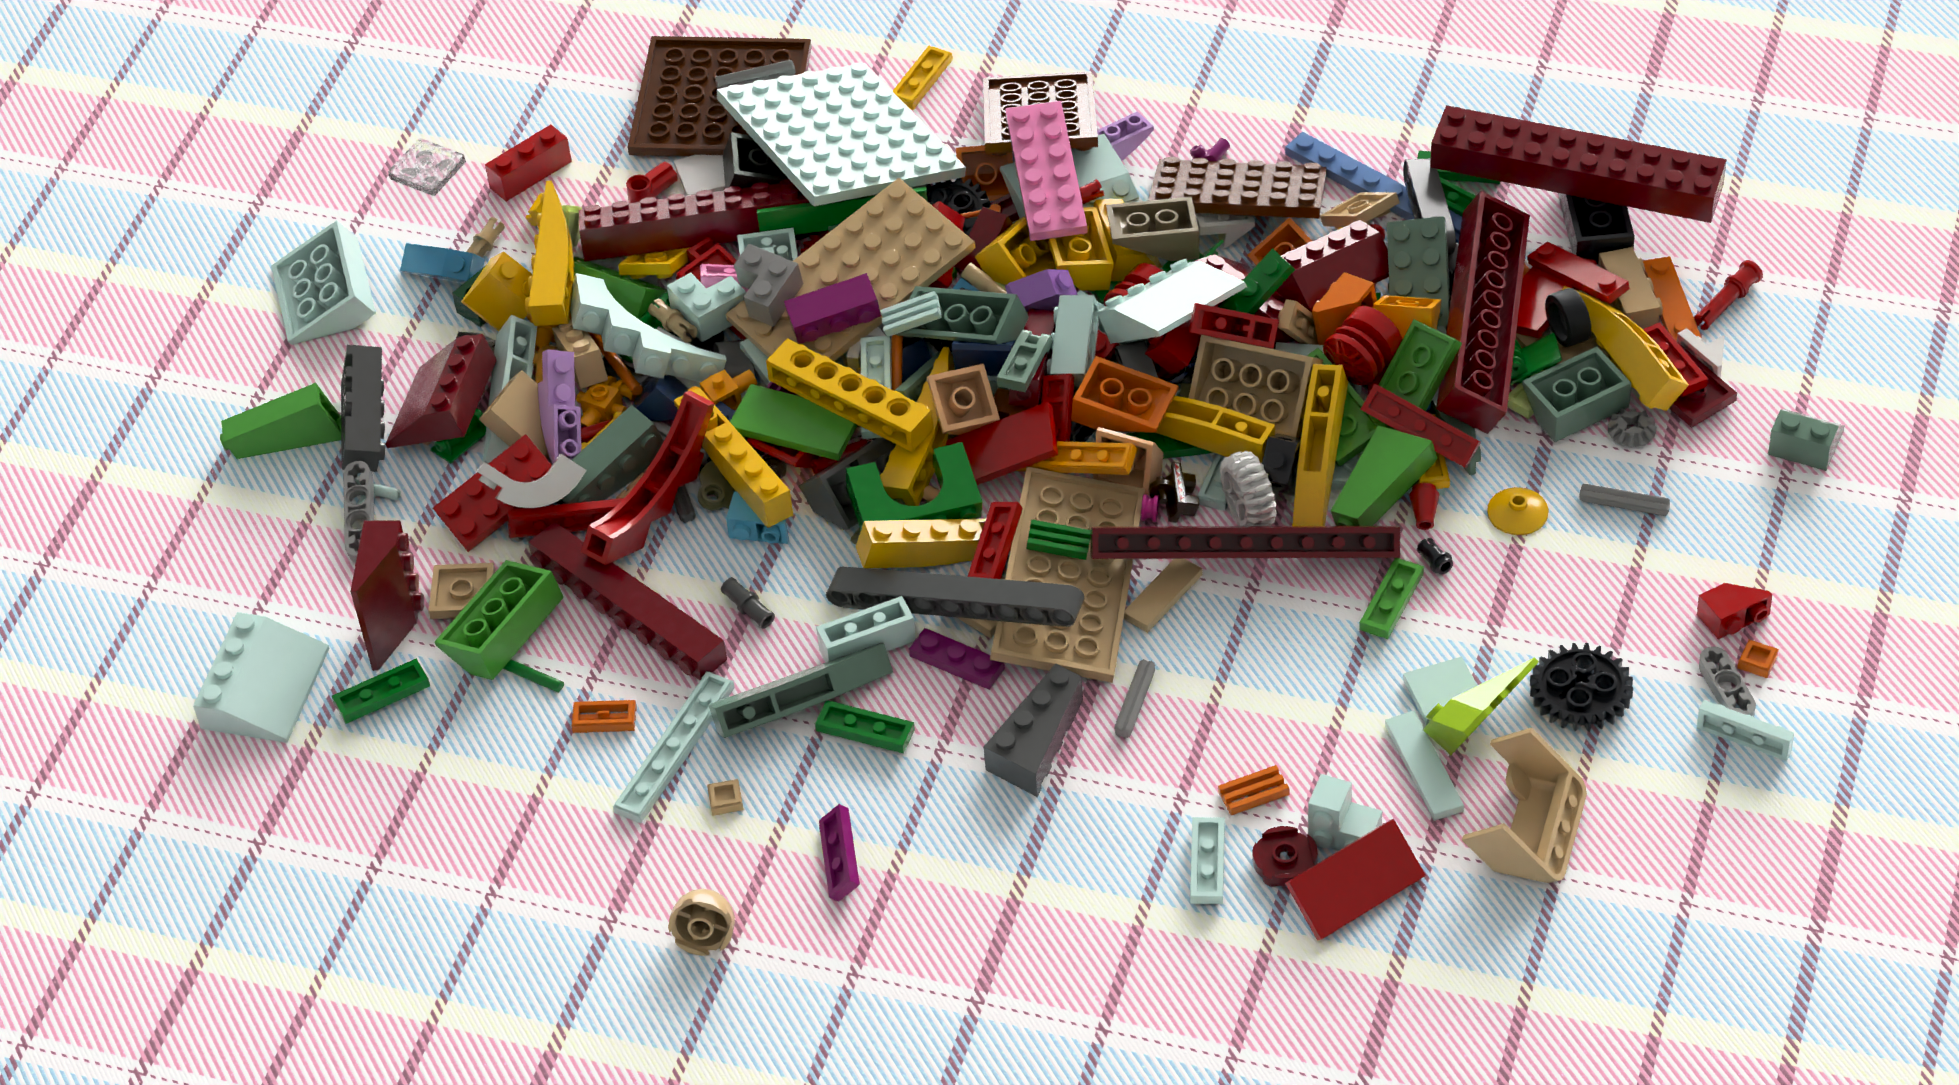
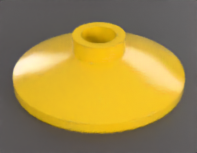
[1487,487,1549,535]

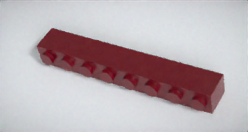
[528,521,727,681]

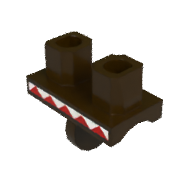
[1148,462,1200,523]

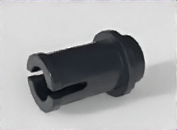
[1417,538,1453,574]

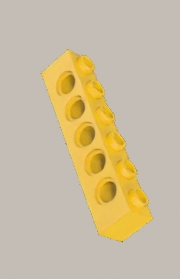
[766,338,933,452]

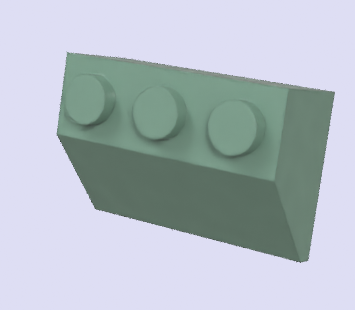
[1522,346,1631,442]

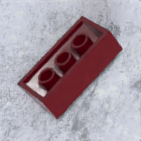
[1275,220,1389,312]

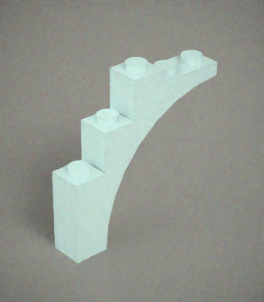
[570,273,727,382]

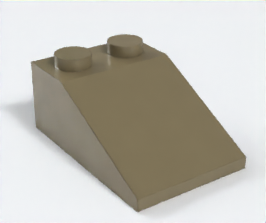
[1106,197,1200,261]

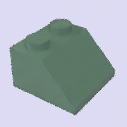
[1768,409,1845,471]

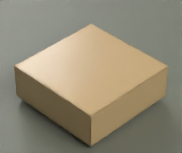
[707,779,744,816]

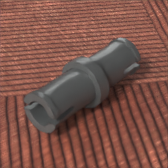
[721,577,775,629]

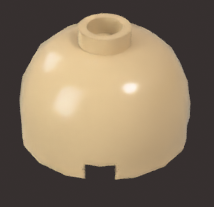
[668,888,735,956]

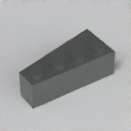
[340,344,385,472]
[983,663,1083,797]

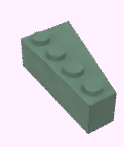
[557,405,664,505]

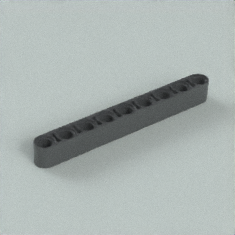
[826,567,1085,627]

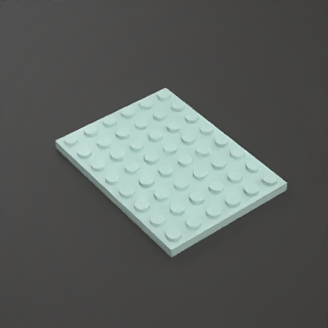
[717,63,966,206]

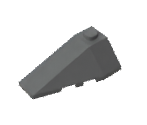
[799,438,896,531]

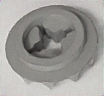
[1608,408,1657,447]

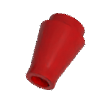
[1409,483,1440,530]

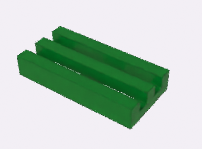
[1026,519,1090,560]

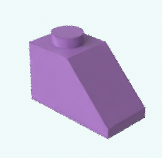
[1005,269,1078,312]

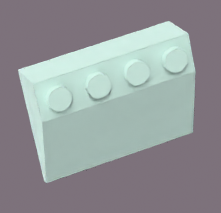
[1000,134,1139,218]
[271,220,376,345]
[1097,259,1247,344]
[193,612,330,743]

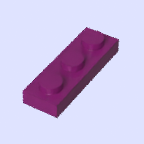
[909,628,1005,690]
[818,804,860,902]

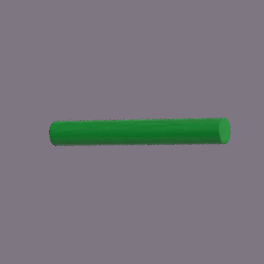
[503,659,564,693]

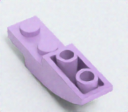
[1097,111,1154,161]
[538,349,581,463]

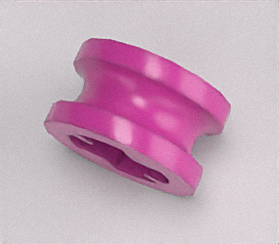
[1141,494,1159,522]

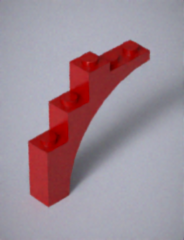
[581,391,715,565]

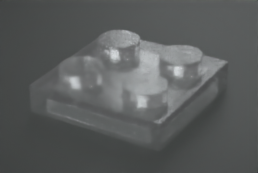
[388,137,466,197]

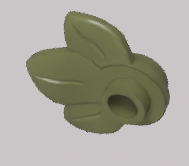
[697,461,736,511]

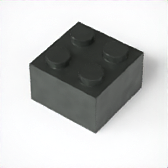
[723,133,788,188]

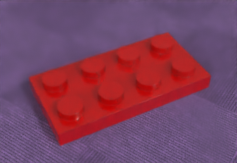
[432,434,552,552]

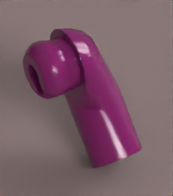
[1190,138,1230,162]

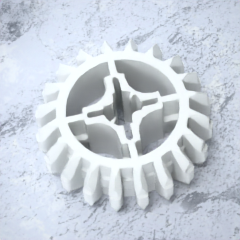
[1220,451,1277,526]

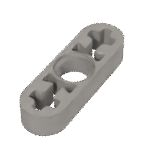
[1699,647,1756,717]

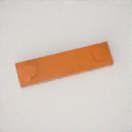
[1643,256,1701,341]

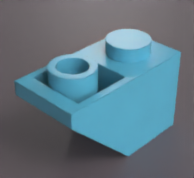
[726,492,789,544]

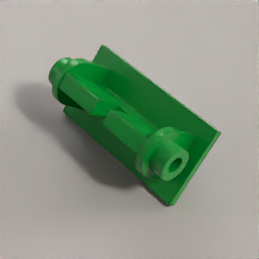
[430,408,486,464]

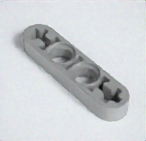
[343,461,374,563]

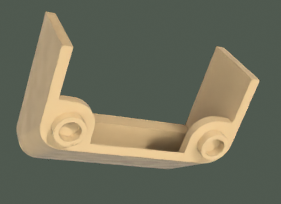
[1462,727,1587,883]

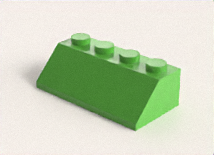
[574,256,668,319]
[434,560,564,680]

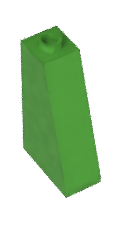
[220,383,341,459]
[1330,425,1437,526]

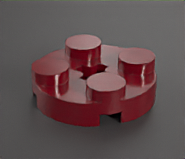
[1252,826,1318,887]

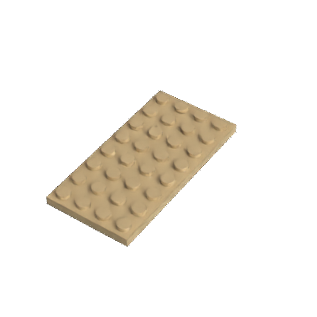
[726,178,976,361]
[990,467,1145,683]

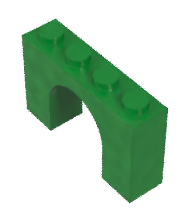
[846,442,983,530]

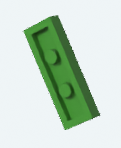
[1359,558,1424,639]

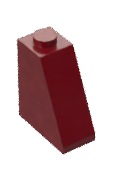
[954,207,1013,284]

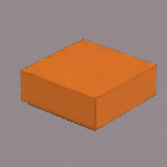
[1737,639,1779,678]

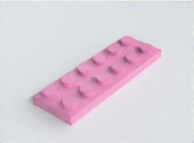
[1005,101,1087,241]

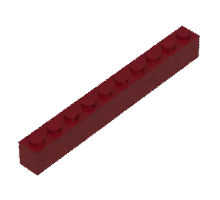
[1090,526,1400,559]

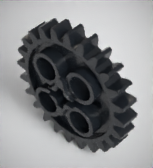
[925,178,991,236]
[1530,643,1633,732]

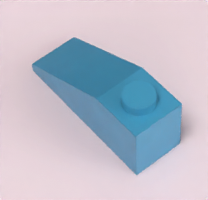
[400,243,485,283]

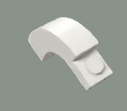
[476,454,587,508]

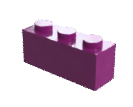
[784,273,881,344]

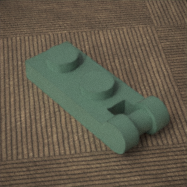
[997,329,1052,392]

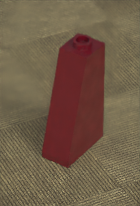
[1009,309,1056,407]

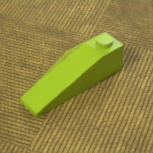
[1423,657,1539,755]

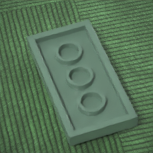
[1387,216,1450,330]

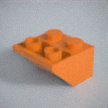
[1312,272,1377,345]

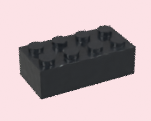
[1558,193,1635,264]

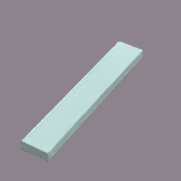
[612,671,735,823]

